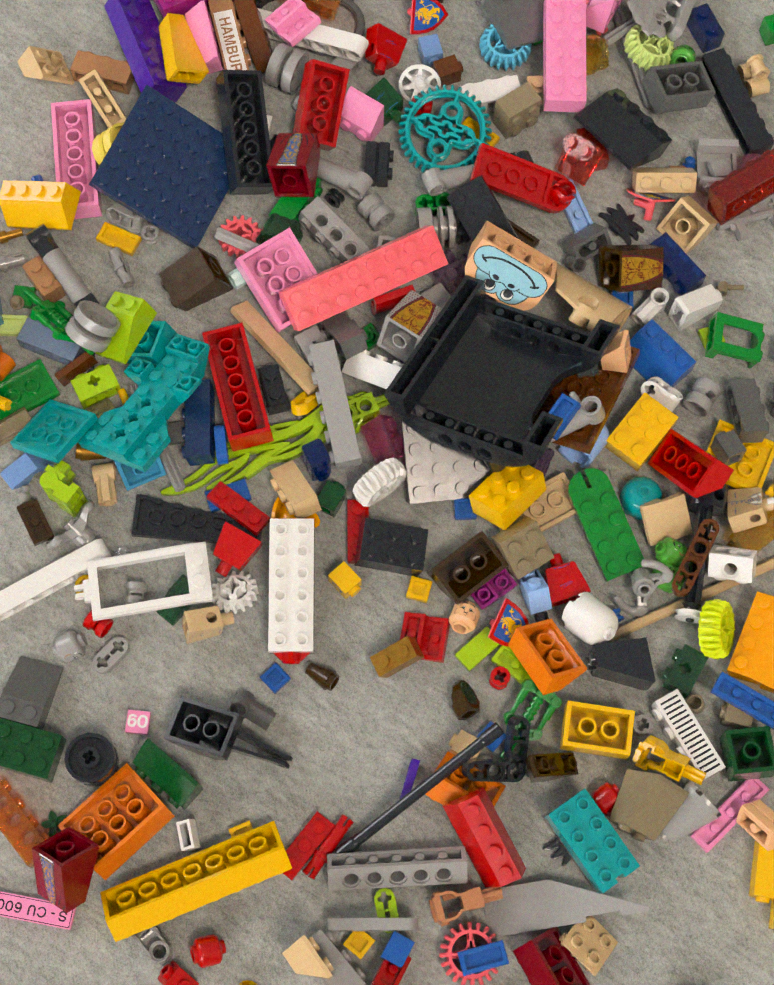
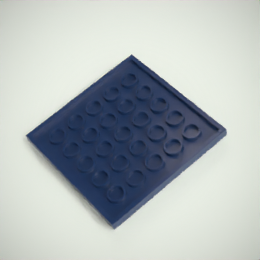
[89,84,229,249]

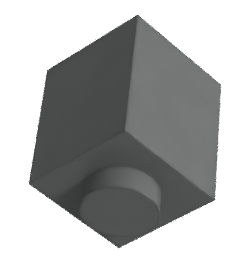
[710,429,747,465]

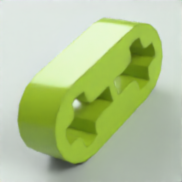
[374,888,399,933]

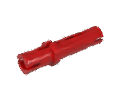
[302,814,354,880]

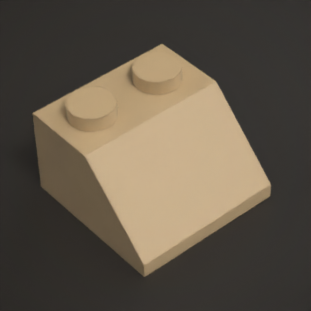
[656,196,718,255]

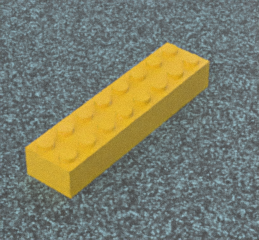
[100,821,292,942]

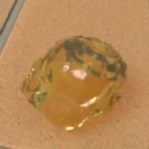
[586,34,610,76]

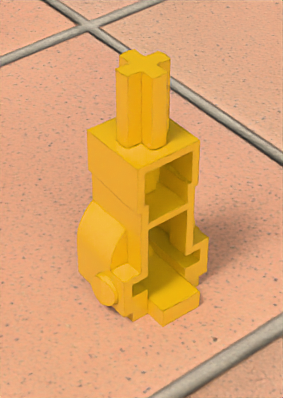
[632,735,706,785]

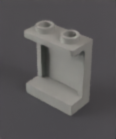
[695,138,740,193]

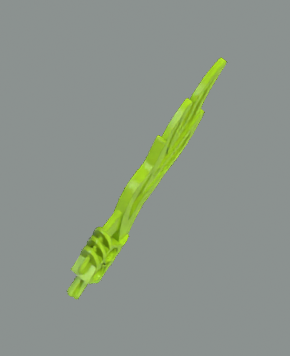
[160,391,390,496]

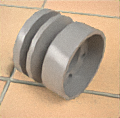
[416,206,457,249]

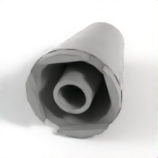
[660,780,722,842]

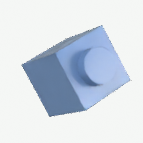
[418,34,443,67]

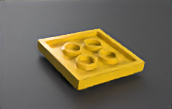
[706,419,774,489]

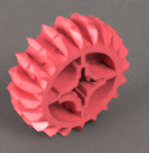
[439,922,498,985]

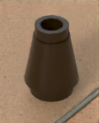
[305,662,339,691]

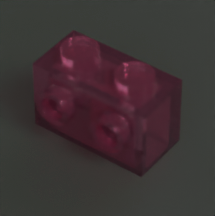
[361,415,404,464]

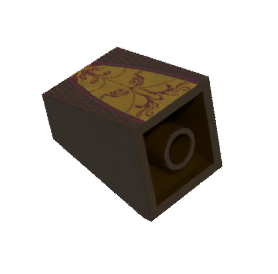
[598,245,664,292]

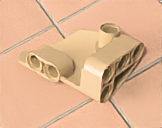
[555,263,632,334]

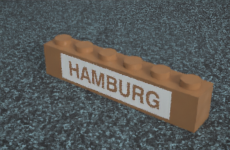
[208,0,251,70]

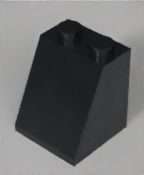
[586,637,656,690]

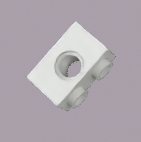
[708,545,757,584]

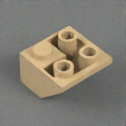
[17,46,75,85]
[282,935,334,979]

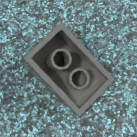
[0,656,64,730]

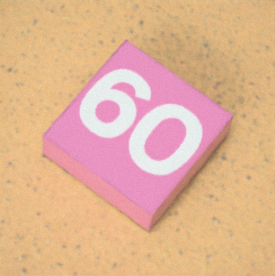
[125,710,151,735]

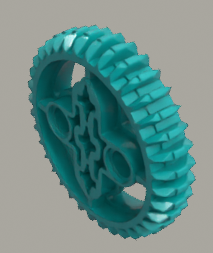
[398,85,492,173]

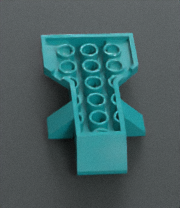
[79,334,210,473]

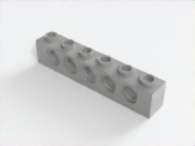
[327,846,467,891]

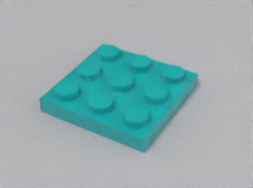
[10,400,98,463]

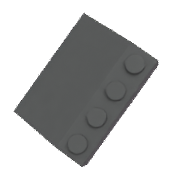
[483,0,544,50]

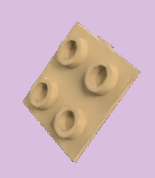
[559,916,618,976]

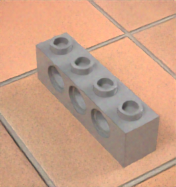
[298,196,371,263]

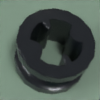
[325,188,345,208]

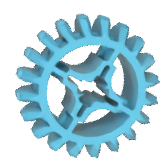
[479,24,532,71]

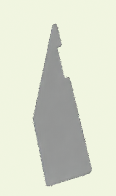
[484,879,649,937]

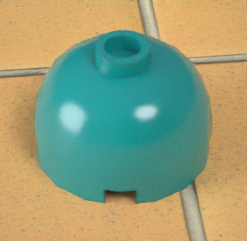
[619,476,663,520]

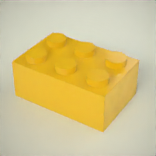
[605,392,679,472]
[469,465,547,530]
[559,701,635,760]

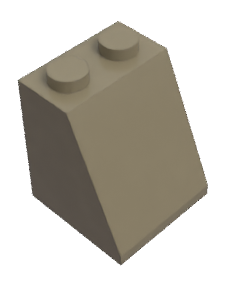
[609,769,689,842]

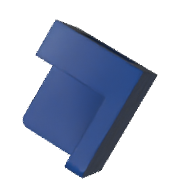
[380,931,415,968]

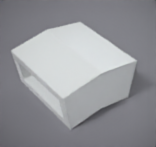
[176,819,202,852]

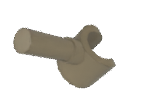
[716,281,744,296]

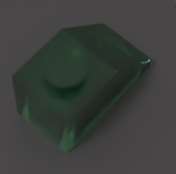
[157,574,193,626]

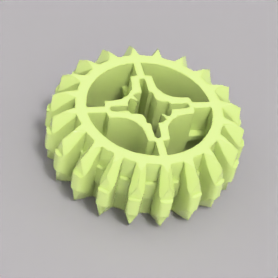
[623,24,675,72]

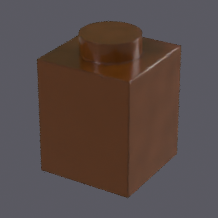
[432,54,463,88]

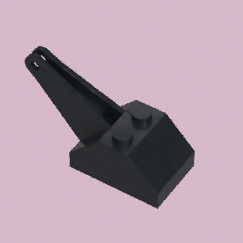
[164,696,293,769]

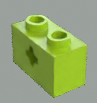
[71,364,121,409]

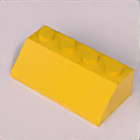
[0,180,81,230]

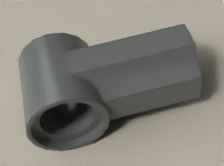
[229,690,276,730]

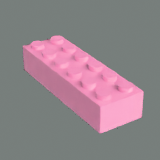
[543,0,586,112]
[51,99,102,219]

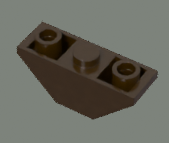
[525,752,579,783]

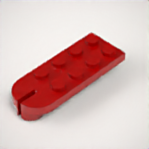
[470,143,576,213]

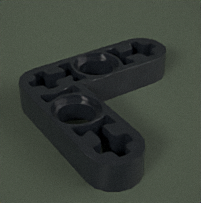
[462,715,530,782]

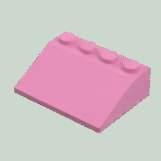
[234,228,318,333]

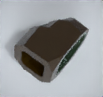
[451,680,480,720]

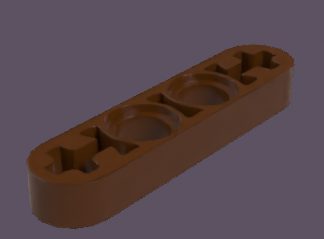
[671,519,720,597]

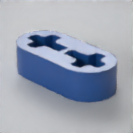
[214,425,229,465]

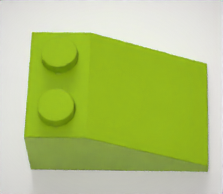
[95,291,157,364]

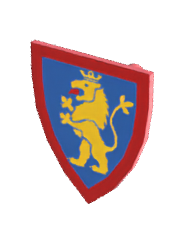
[407,0,448,34]
[627,188,675,221]
[488,598,529,647]

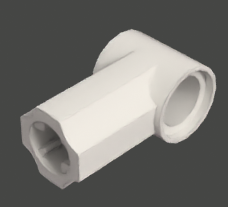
[631,288,669,327]

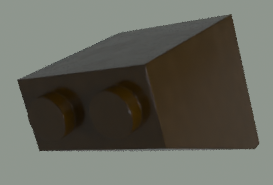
[159,246,233,311]

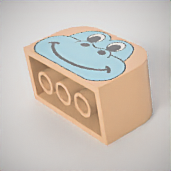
[465,221,557,311]

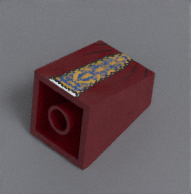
[266,133,321,197]
[32,827,99,913]

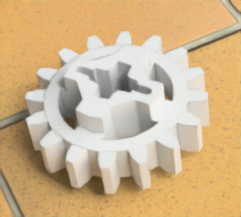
[212,571,259,614]

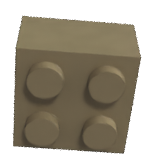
[493,82,542,139]
[491,516,554,580]

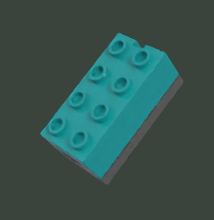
[543,789,640,894]

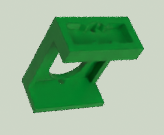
[705,312,765,369]

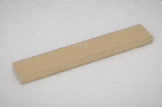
[230,301,319,395]

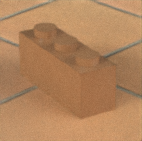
[70,50,135,95]

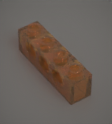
[0,779,50,868]

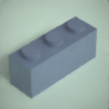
[16,318,85,365]

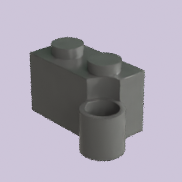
[561,223,612,273]

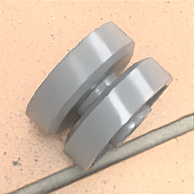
[265,43,309,94]
[65,300,120,352]

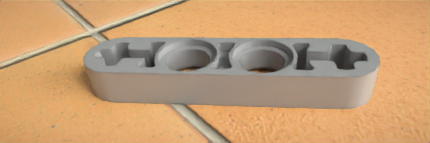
[327,918,418,931]

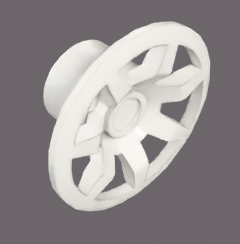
[399,64,441,102]

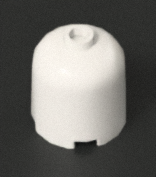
[562,592,618,646]

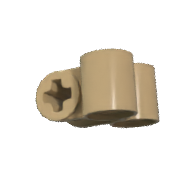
[737,54,770,98]

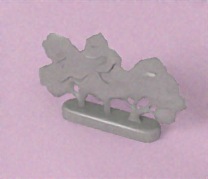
[627,0,695,42]

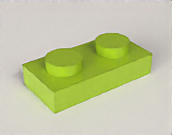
[491,646,532,685]

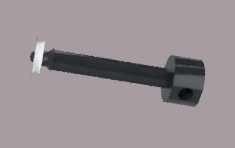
[674,484,729,624]

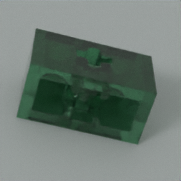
[661,644,709,699]

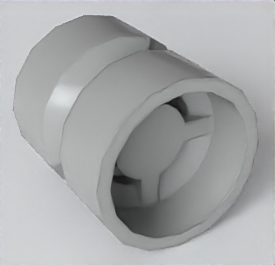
[357,192,395,231]
[683,377,721,417]

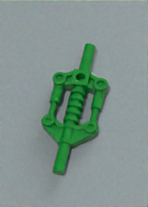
[23,288,95,355]
[499,679,562,758]

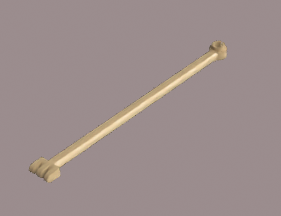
[608,557,774,643]

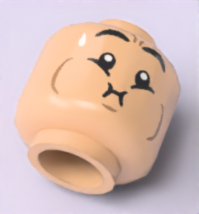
[449,601,480,634]

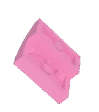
[265,0,322,47]

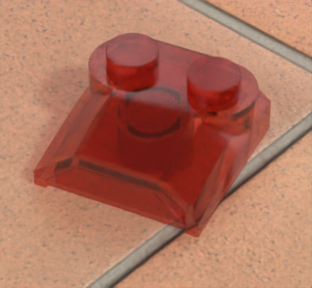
[555,132,605,186]

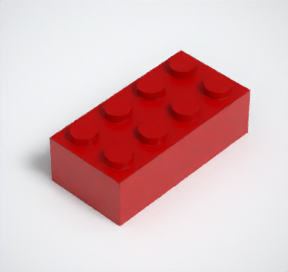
[293,59,350,151]

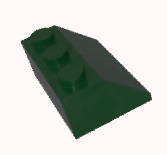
[132,738,203,810]

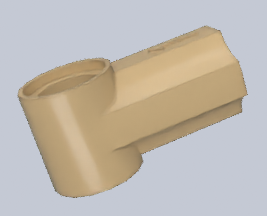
[92,462,118,506]

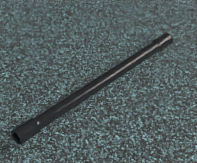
[335,722,504,853]

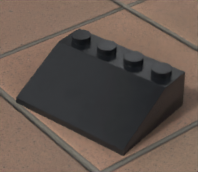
[574,88,672,170]

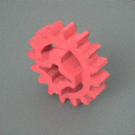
[218,215,262,259]

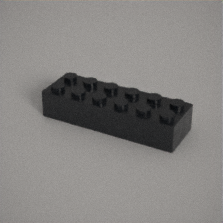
[216,70,273,195]

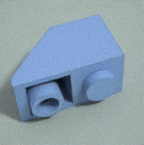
[517,569,552,615]

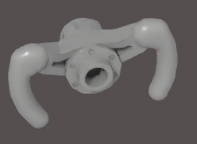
[47,501,95,550]
[613,559,673,617]

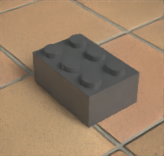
[642,61,716,114]

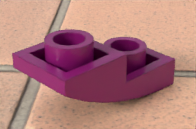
[471,569,518,610]

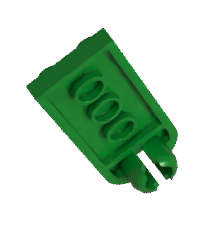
[0,359,60,420]
[568,468,644,582]

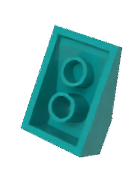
[127,321,178,367]

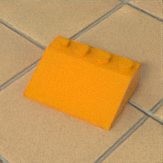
[727,591,774,693]

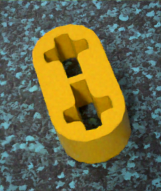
[290,391,319,416]

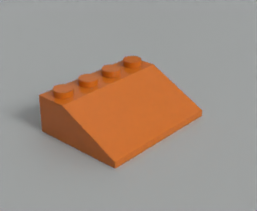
[57,763,175,880]

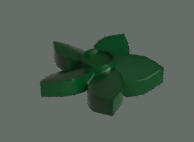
[40,810,67,837]

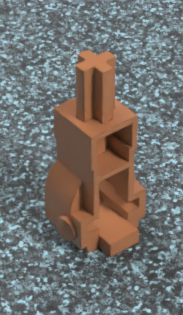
[428,887,503,927]

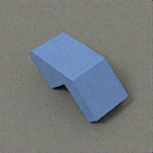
[0,453,54,490]

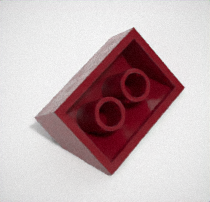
[513,927,590,985]

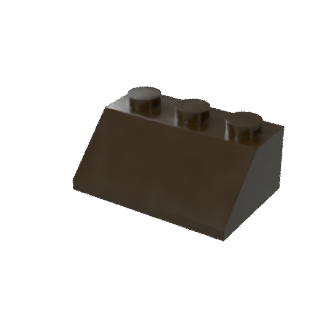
[427,531,509,605]

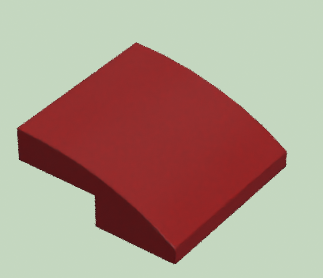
[371,285,415,315]
[400,612,450,663]

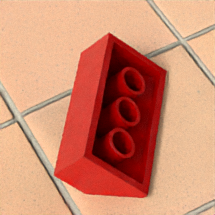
[648,429,734,498]
[443,787,526,887]

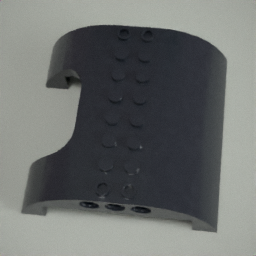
[384,275,620,467]

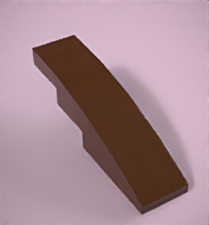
[234,0,273,74]

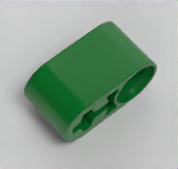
[415,192,453,216]

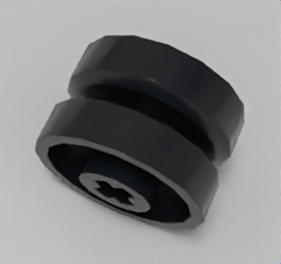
[64,733,119,787]

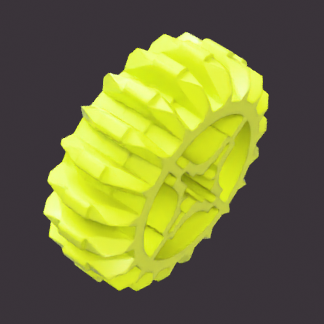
[698,599,736,659]

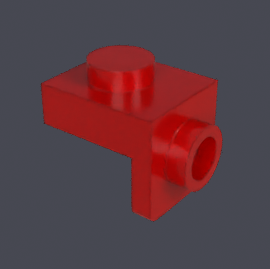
[158,960,199,985]

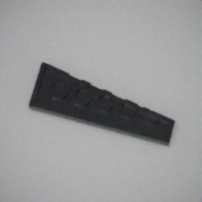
[131,494,263,543]

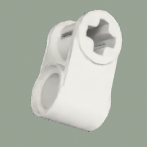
[641,376,683,412]

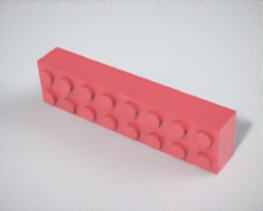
[278,225,448,331]

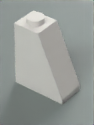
[668,284,723,332]

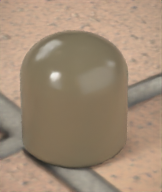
[686,694,705,714]

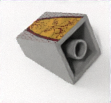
[377,290,442,362]

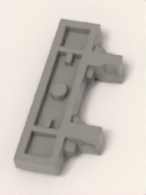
[712,194,774,241]

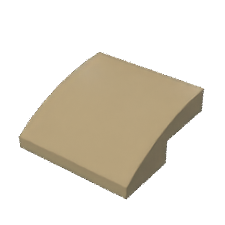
[640,492,693,546]

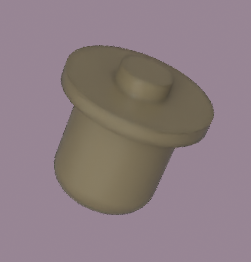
[10,295,24,310]

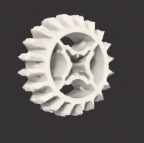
[352,458,407,507]

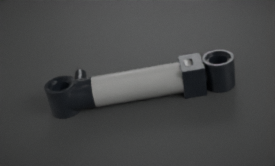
[25,224,99,309]

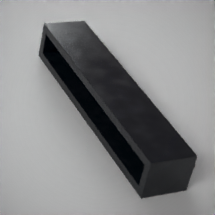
[701,48,774,161]

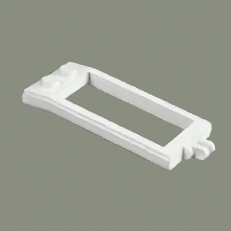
[74,542,213,621]

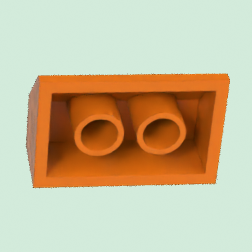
[508,618,587,695]
[425,751,506,806]

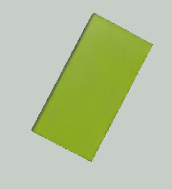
[455,626,500,672]

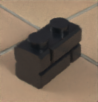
[364,141,394,187]
[258,364,289,415]

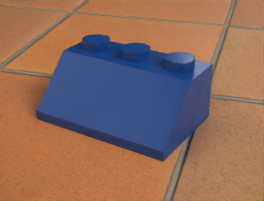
[630,319,696,388]

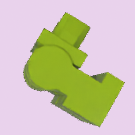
[39,460,87,518]

